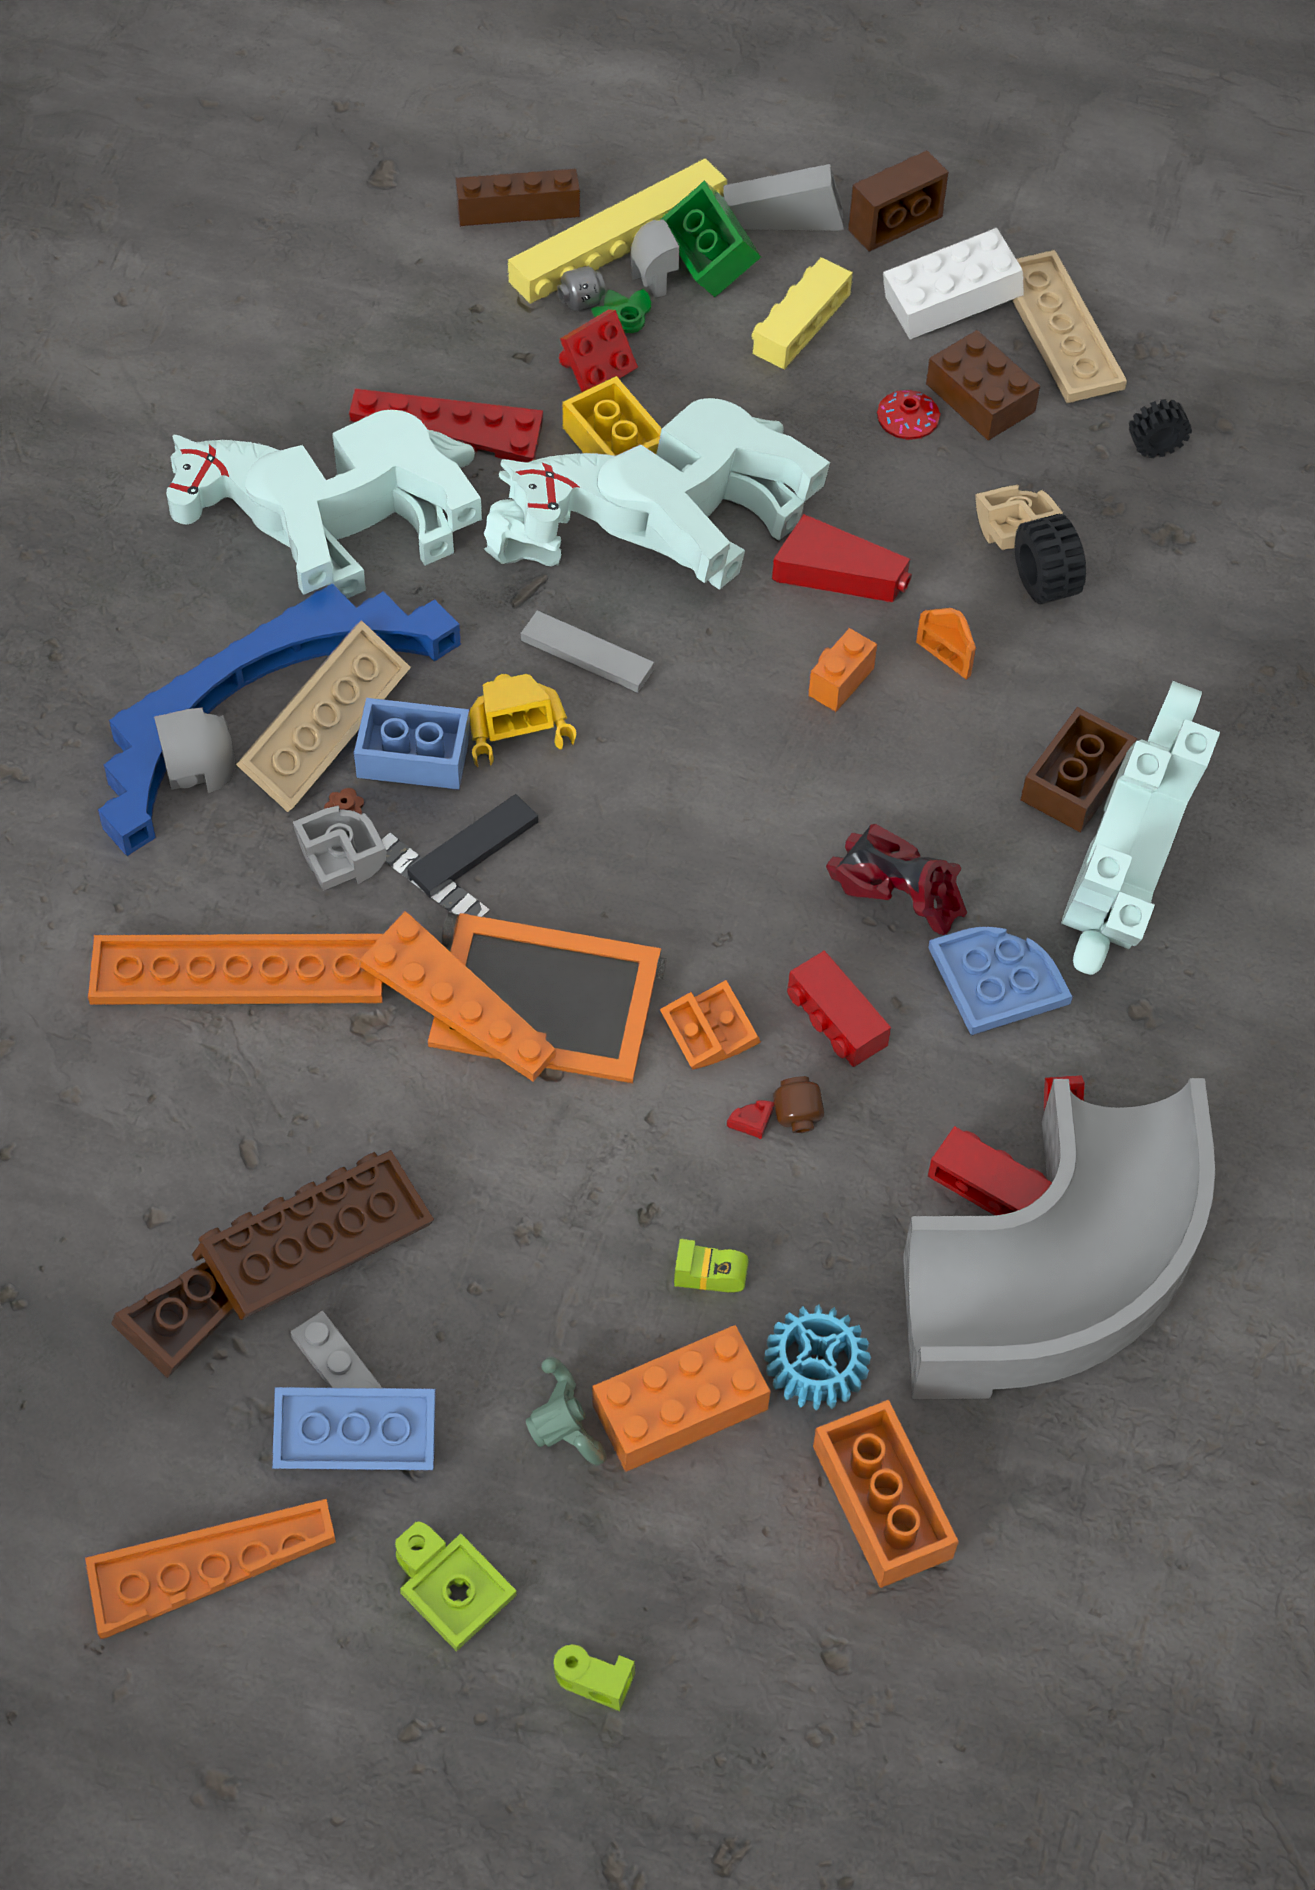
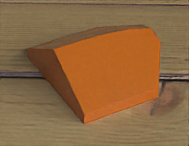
[916,608,976,680]

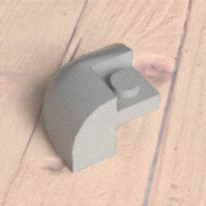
[154,708,235,793]

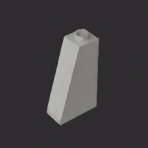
[724,164,844,231]

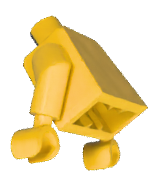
[469,674,576,767]

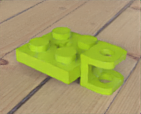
[395,1522,517,1652]

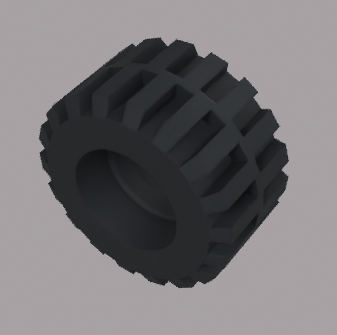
[1015,513,1086,604]

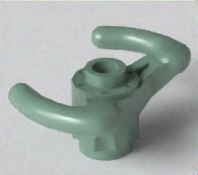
[526,1357,607,1466]

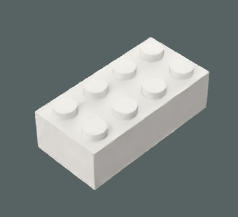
[883,228,1024,339]

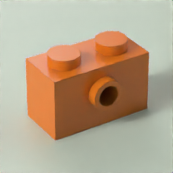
[808,628,877,712]

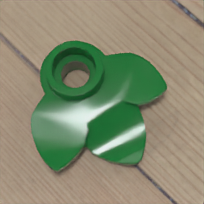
[592,289,651,333]

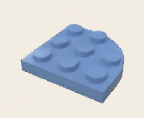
[928,927,1072,1035]

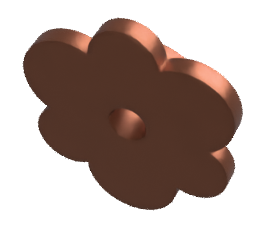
[324,788,364,815]

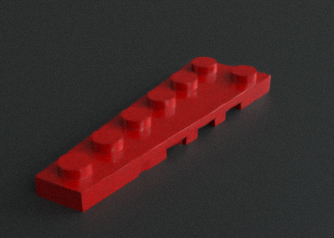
[349,389,543,463]

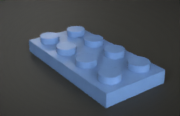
[272,1387,436,1470]

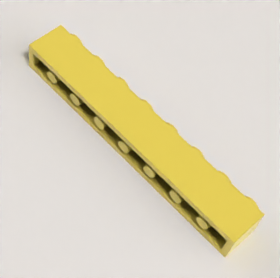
[508,159,727,304]

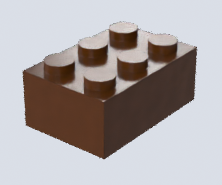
[848,150,949,252]
[926,330,1040,441]
[1021,707,1138,833]

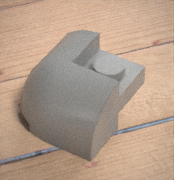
[630,219,679,298]
[293,806,387,891]

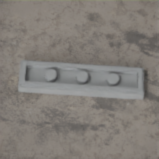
[521,610,655,693]

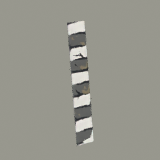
[382,833,490,919]

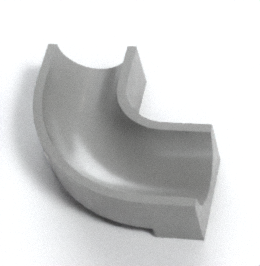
[903,1078,1215,1399]

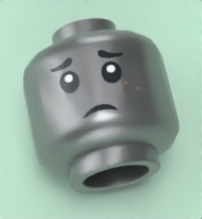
[557,266,605,311]

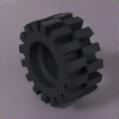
[1128,399,1192,458]

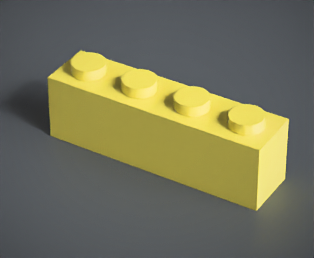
[752,257,853,370]

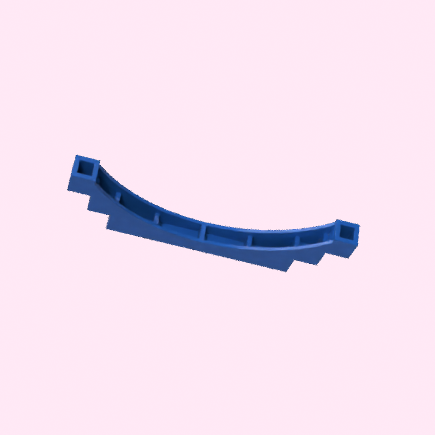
[98,583,461,856]

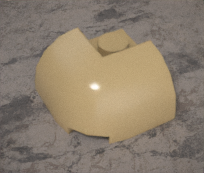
[976,485,1063,550]

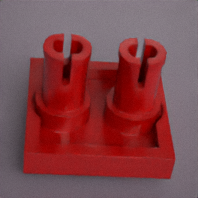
[559,309,638,392]

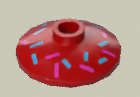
[877,390,940,440]

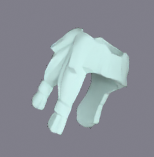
[484,499,571,567]

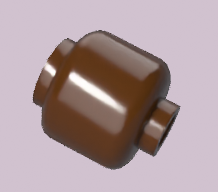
[773,1076,825,1133]

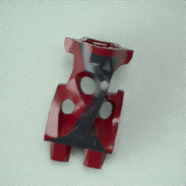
[826,824,967,936]

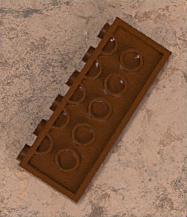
[192,1150,434,1320]

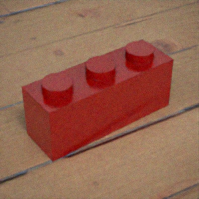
[787,950,891,1067]
[928,1126,1052,1216]

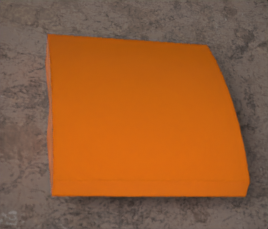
[660,980,761,1070]

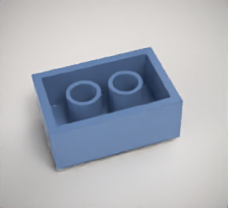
[354,698,470,790]

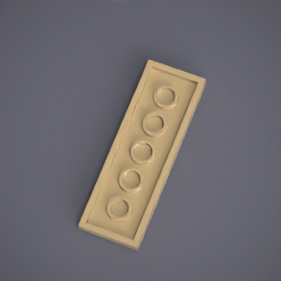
[1012,250,1127,403]
[236,620,411,812]

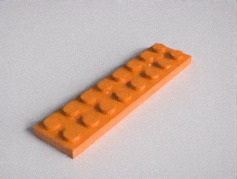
[88,934,383,1005]

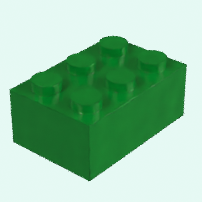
[660,180,761,297]

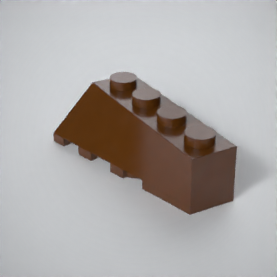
[455,169,580,226]

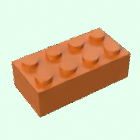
[592,1325,770,1472]
[813,1400,959,1588]

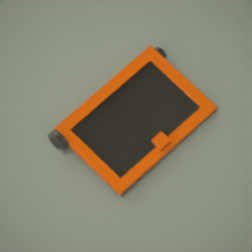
[428,913,667,1083]

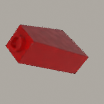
[772,514,912,602]

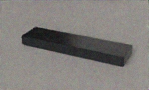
[407,794,538,898]

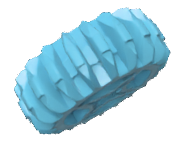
[764,1304,871,1410]

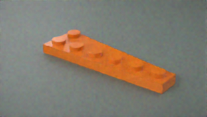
[360,911,556,1082]
[85,1499,336,1639]

